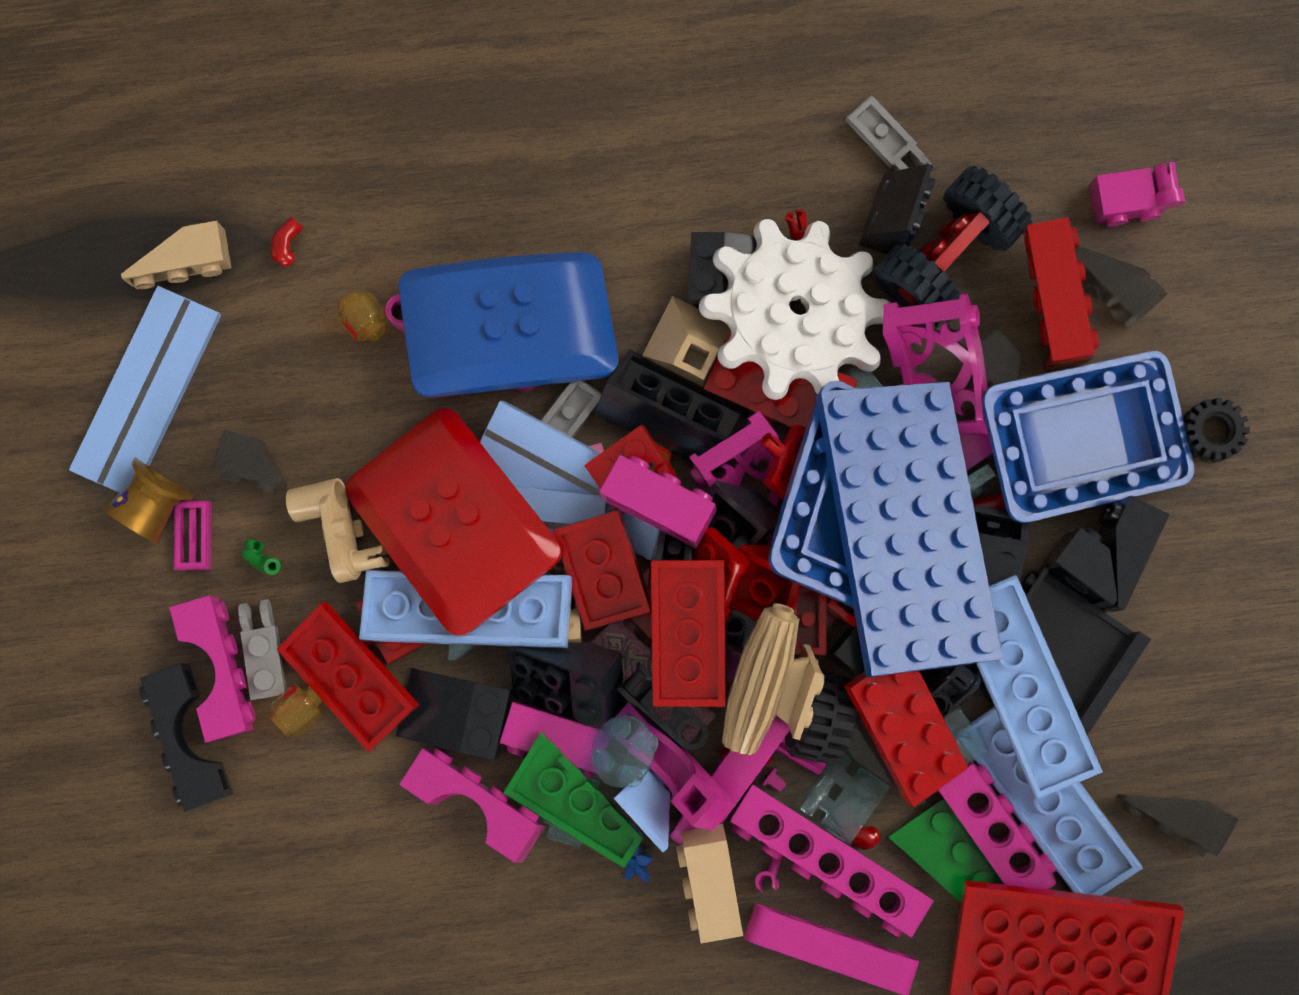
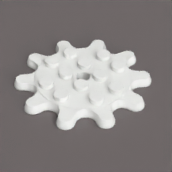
[699,219,890,400]

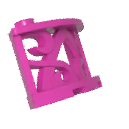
[883,294,988,435]
[689,411,781,545]

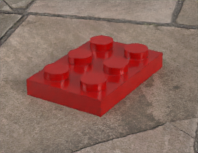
[552,509,652,631]

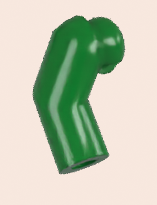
[241,539,281,575]

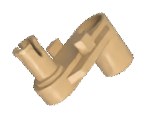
[286,478,390,583]

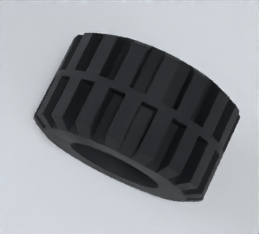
[785,671,857,765]

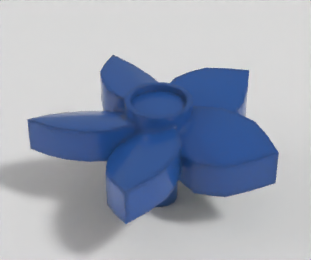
[625,845,653,882]

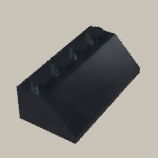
[594,349,750,475]

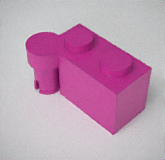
[1089,162,1185,227]

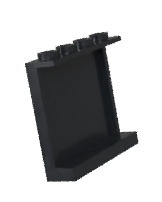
[963,567,1151,735]

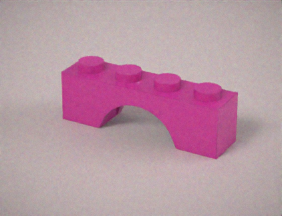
[169,595,256,743]
[607,702,736,831]
[399,747,545,863]

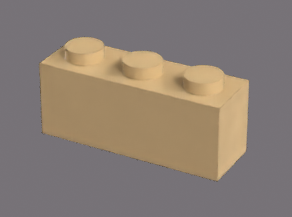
[676,824,743,944]

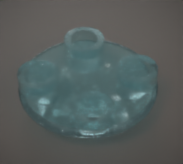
[591,715,658,788]

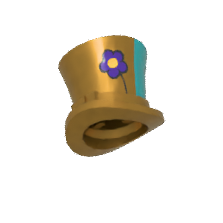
[102,457,194,544]

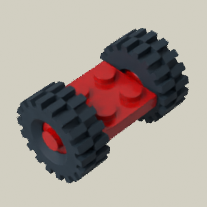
[873,166,1032,327]

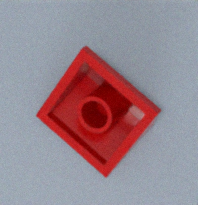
[729,544,801,621]

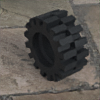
[1183,398,1250,463]

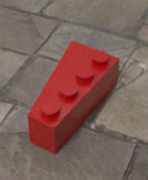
[1023,217,1099,372]

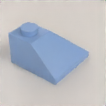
[614,766,670,852]

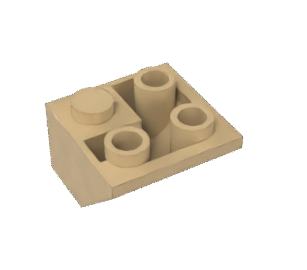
[642,296,730,387]

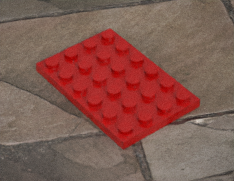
[947,880,1184,995]

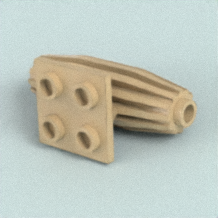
[722,604,824,755]

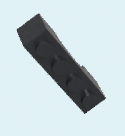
[139,663,233,812]

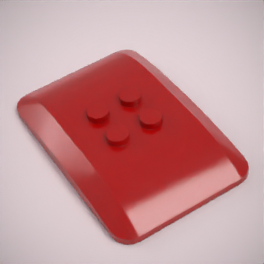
[345,408,562,636]

